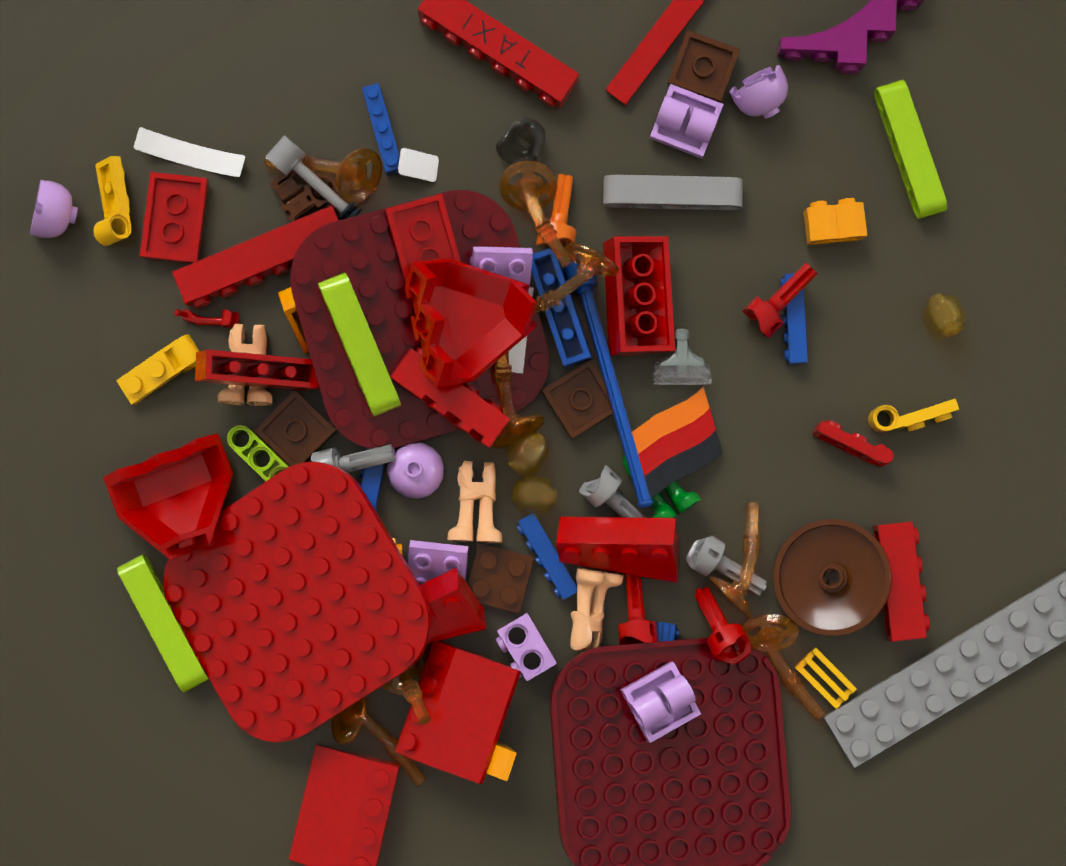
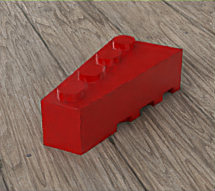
[389,347,510,448]
[556,517,680,583]
[420,568,486,643]

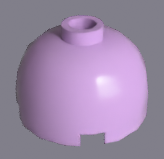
[729,65,788,119]
[30,180,78,238]
[387,442,444,499]

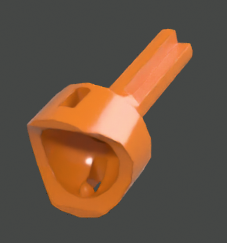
[536,174,577,257]

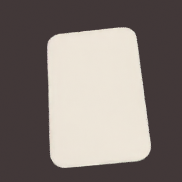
[398,148,439,182]

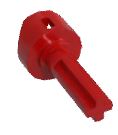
[742,262,818,338]
[618,574,658,645]
[694,586,751,665]

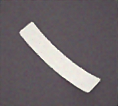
[134,127,245,177]

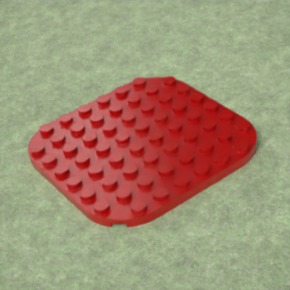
[163,462,432,742]

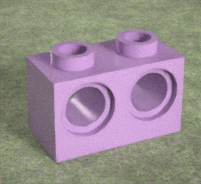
[495,613,557,681]

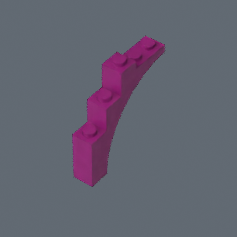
[777,0,924,75]

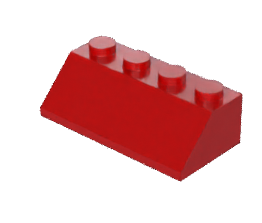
[603,236,675,356]

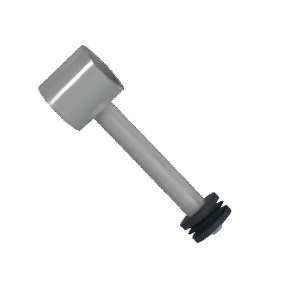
[265,135,362,220]

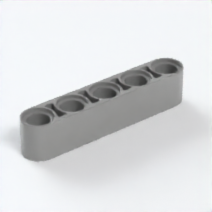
[603,175,743,210]

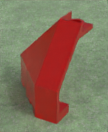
[405,258,538,387]
[103,433,233,560]

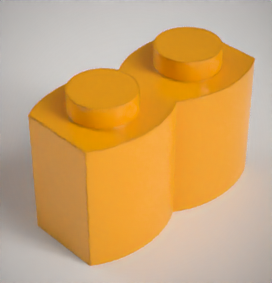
[803,198,867,245]

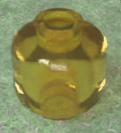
[923,293,967,338]
[506,431,549,475]
[512,475,557,514]

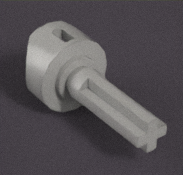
[311,444,396,473]
[579,465,645,518]
[686,536,767,596]

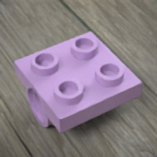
[649,84,724,159]
[469,247,533,294]
[408,540,468,585]
[620,661,701,743]

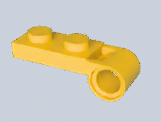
[94,156,132,246]
[116,334,199,405]
[868,398,959,433]

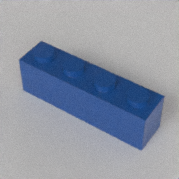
[531,247,594,368]

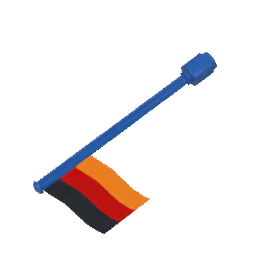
[563,251,722,508]

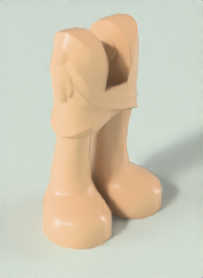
[218,324,273,406]
[447,461,502,543]
[570,568,624,651]

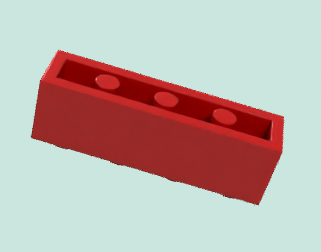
[195,349,318,391]
[873,521,930,642]

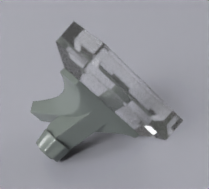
[652,328,712,385]

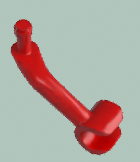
[174,309,239,328]

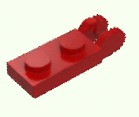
[812,420,894,468]

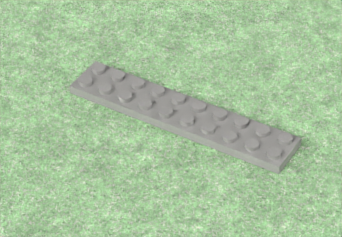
[823,571,1066,768]

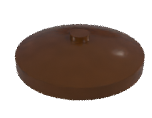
[773,519,892,636]

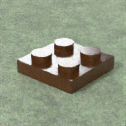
[667,30,740,103]
[541,360,613,439]
[254,390,337,466]
[468,543,534,614]

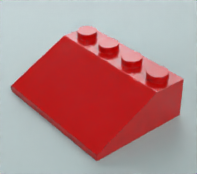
[395,641,521,784]
[289,744,401,866]

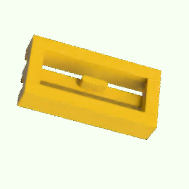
[794,647,857,710]

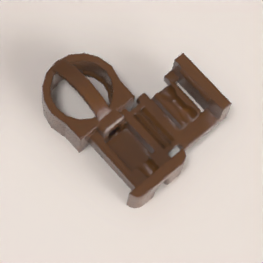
[270,171,338,222]

